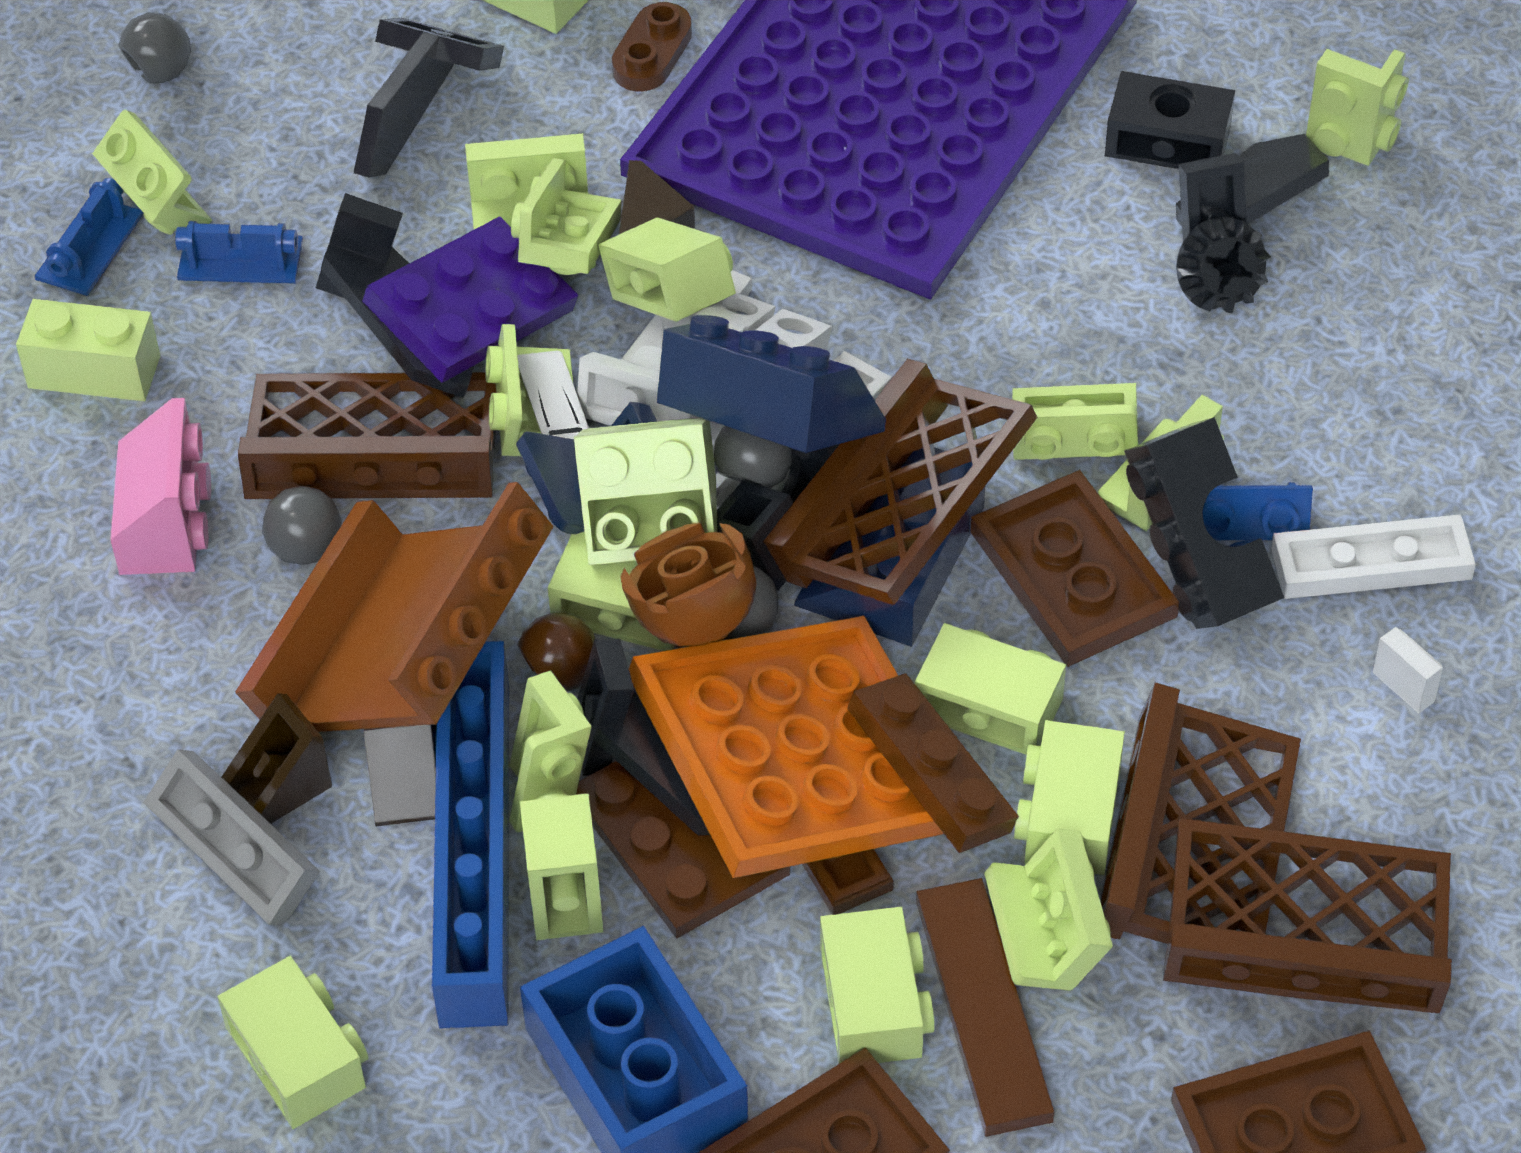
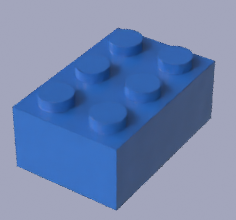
[520,926,748,1153]

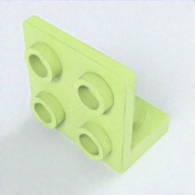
[465,133,596,269]

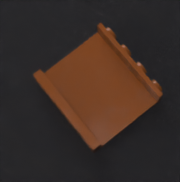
[235,482,554,732]

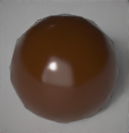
[517,613,596,692]

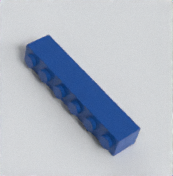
[432,641,510,1029]

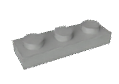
[143,749,320,925]

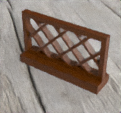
[763,358,1038,605]
[238,372,497,499]
[1100,682,1301,944]
[1163,818,1452,1014]

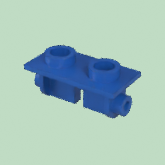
[34,178,143,296]
[175,221,303,284]
[1203,482,1313,541]

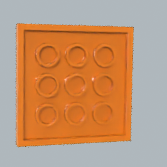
[629,616,944,878]

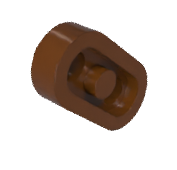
[612,2,692,92]

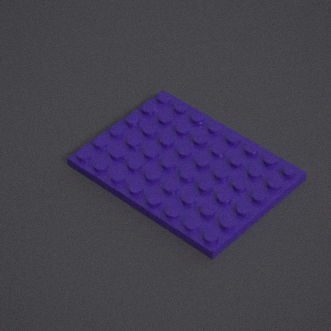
[620,0,1137,300]

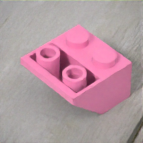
[111,398,211,575]

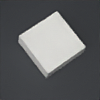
[1373,627,1443,713]

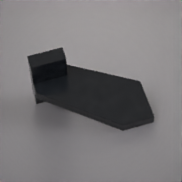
[353,17,504,178]
[1175,134,1329,276]
[315,193,475,398]
[577,638,710,836]

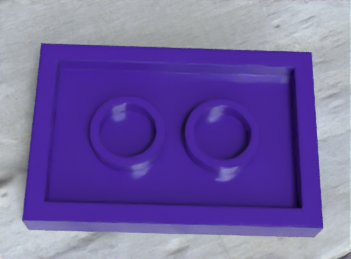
[362,216,579,383]

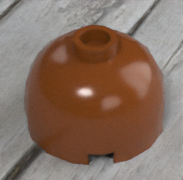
[620,523,757,647]

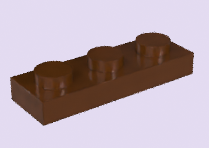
[847,673,1019,853]

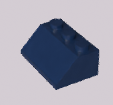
[657,315,886,453]
[794,447,985,647]

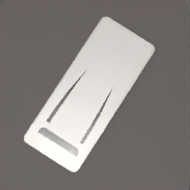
[517,351,589,439]

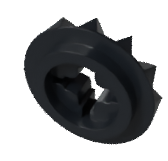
[1176,217,1271,313]

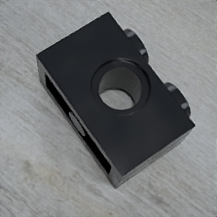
[1105,71,1236,169]

